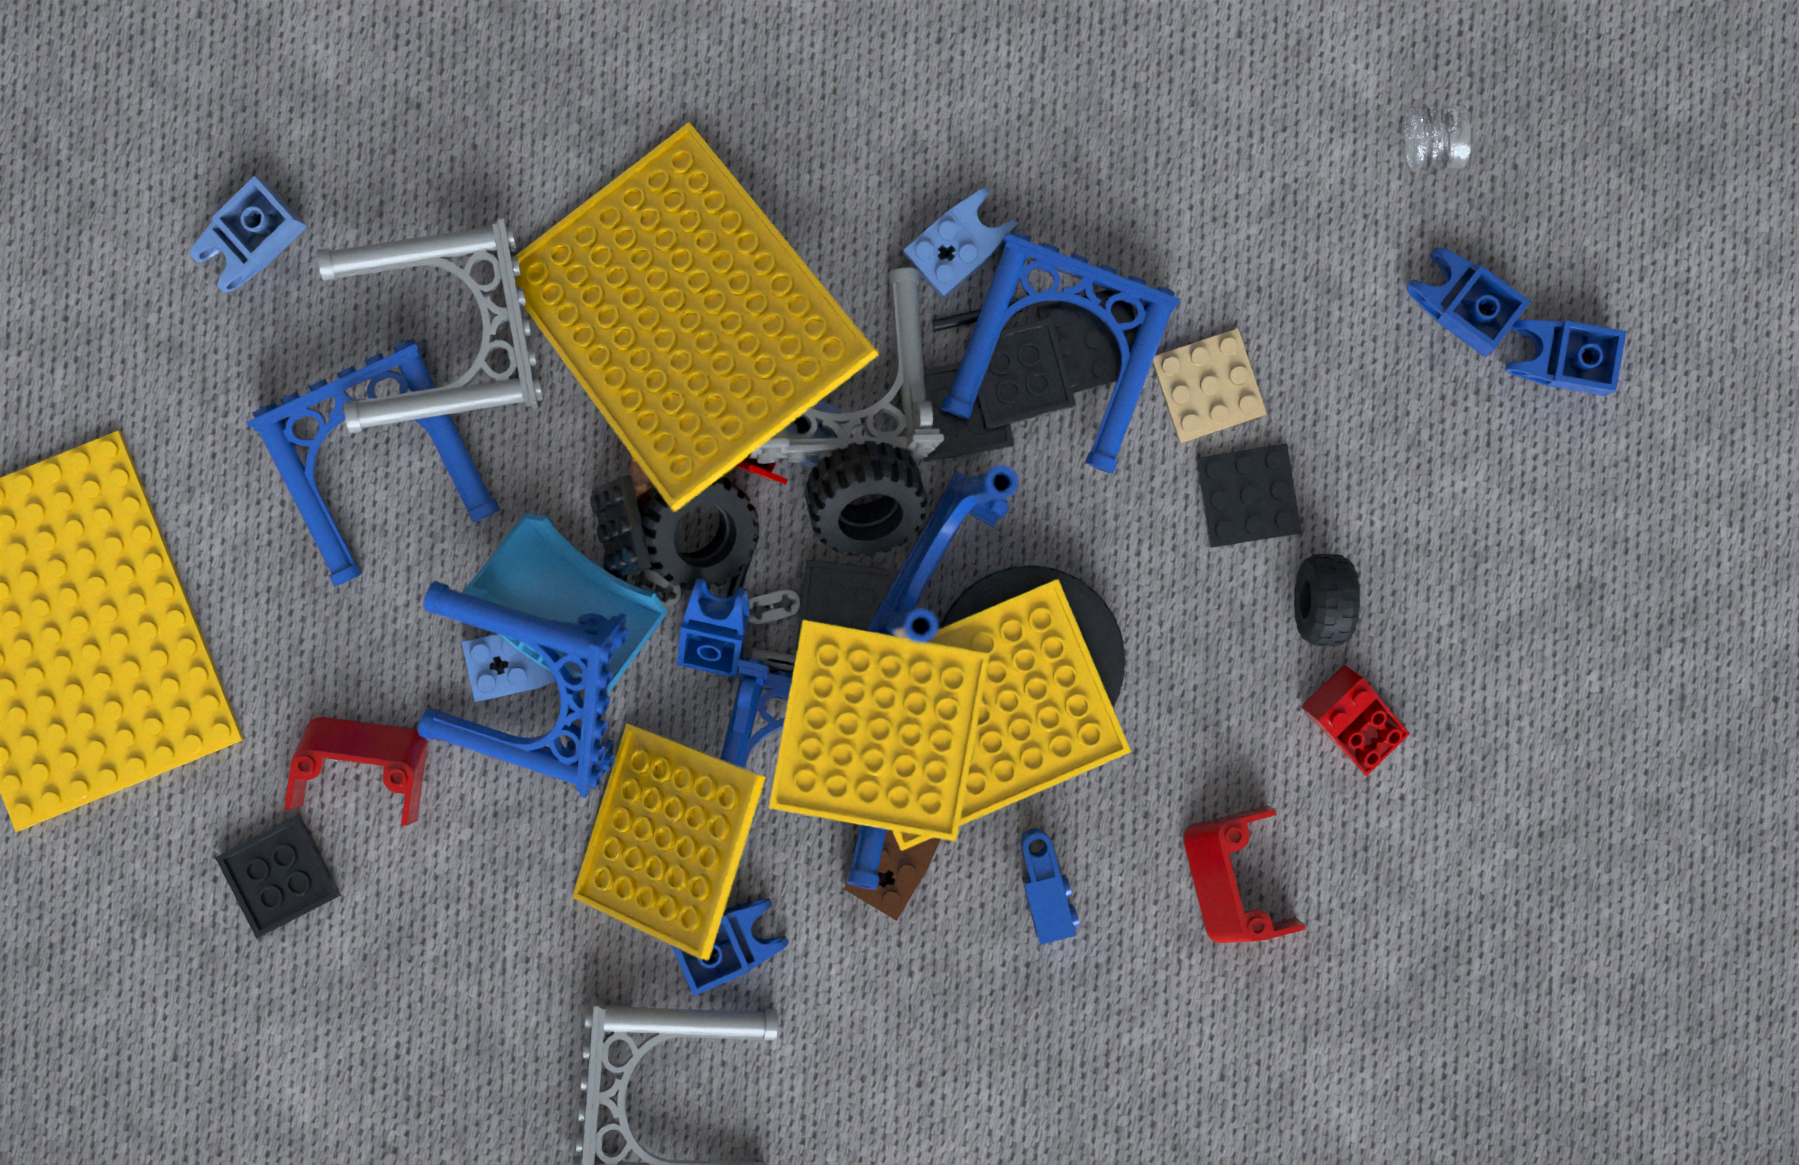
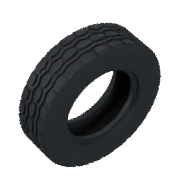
[940,565,1126,707]

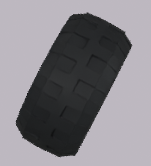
[1294,554,1360,646]

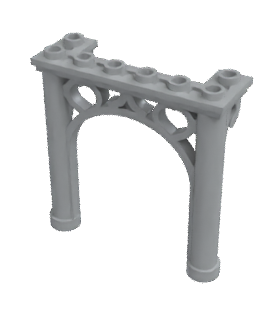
[317,218,543,433]
[748,268,944,463]
[572,994,778,1165]

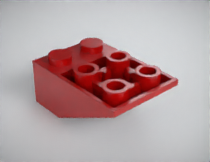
[1301,665,1410,776]

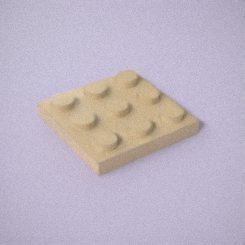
[1152,328,1267,444]

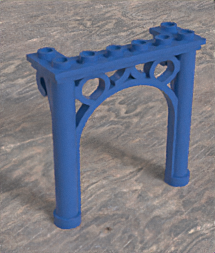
[940,232,1181,474]
[246,338,500,587]
[866,466,1018,643]
[418,581,628,798]
[720,657,887,890]

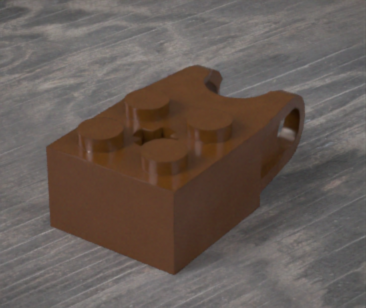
[844,829,941,921]

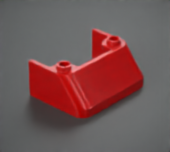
[284,717,428,826]
[1183,805,1306,943]

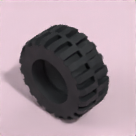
[805,441,928,557]
[638,476,759,591]

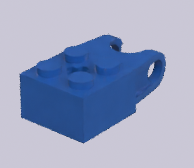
[1406,247,1531,357]
[1505,320,1626,396]
[677,578,750,678]
[1020,828,1080,945]
[671,898,789,996]

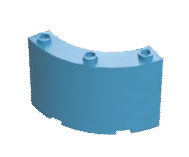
[462,513,668,695]

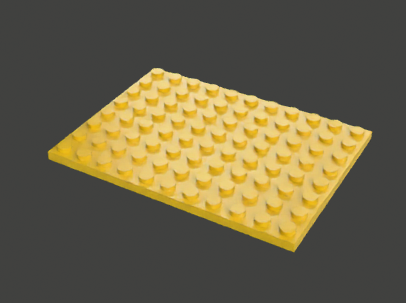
[514,122,878,512]
[0,431,244,832]

